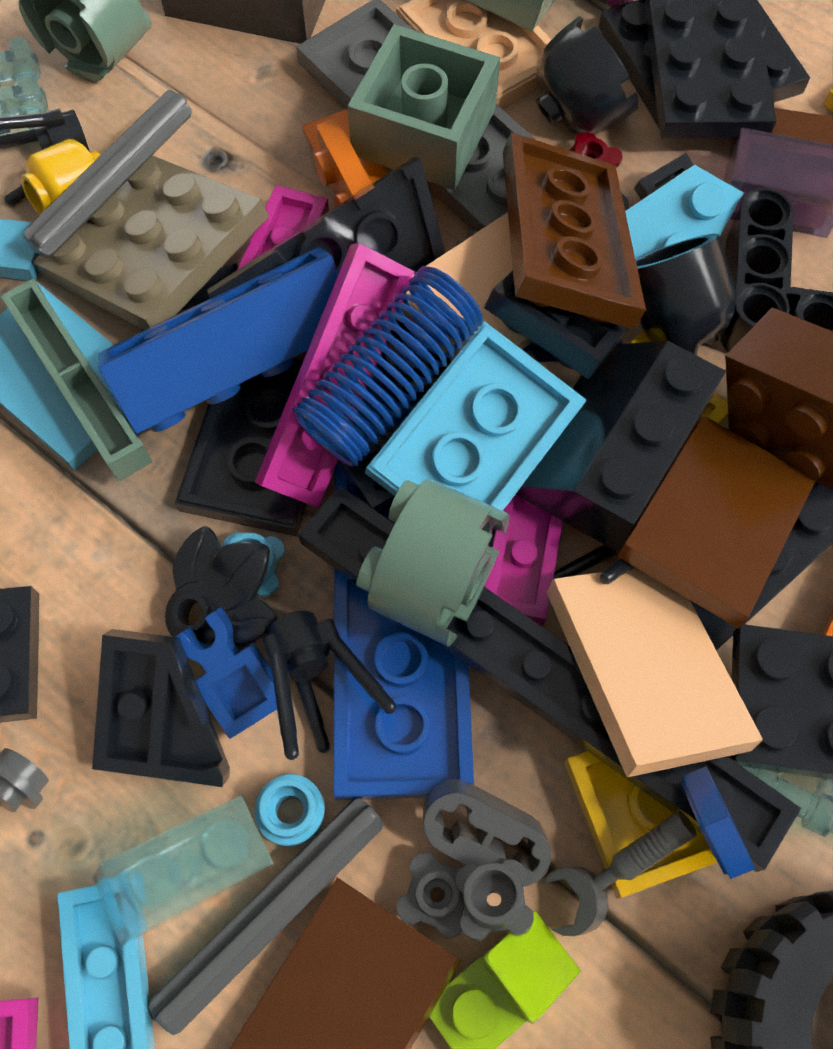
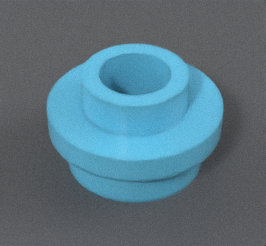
[254,774,325,847]

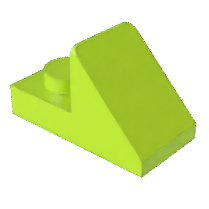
[429,910,581,1049]

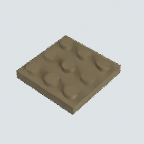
[33,155,269,330]

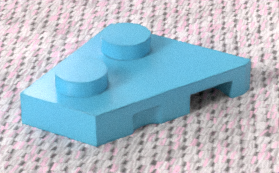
[625,165,744,259]

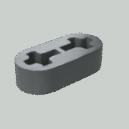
[423,779,551,887]

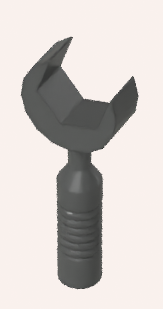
[541,810,697,936]

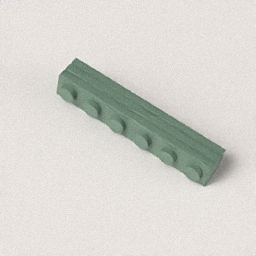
[0,278,152,481]

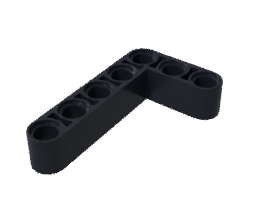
[720,188,833,352]

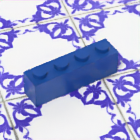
[98,247,339,434]

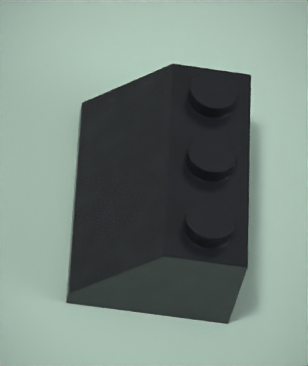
[516,341,726,553]

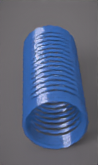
[293,266,483,466]

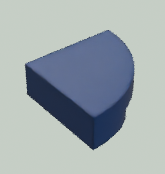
[681,766,755,879]

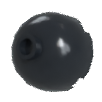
[536,16,638,134]

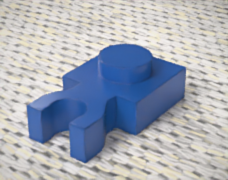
[175,607,277,739]

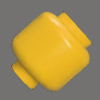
[20,139,101,216]

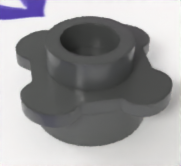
[397,852,465,938]
[455,859,534,941]

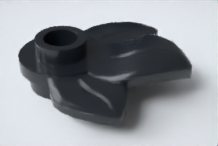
[165,526,278,645]

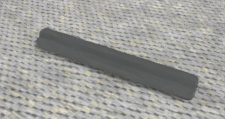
[23,90,192,258]
[148,798,384,1035]

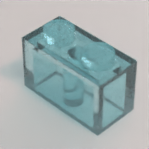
[93,795,273,946]

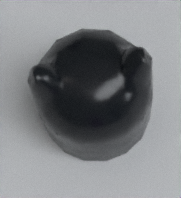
[635,233,736,355]

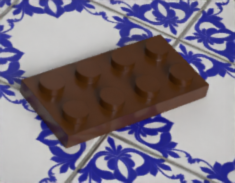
[502,132,646,329]

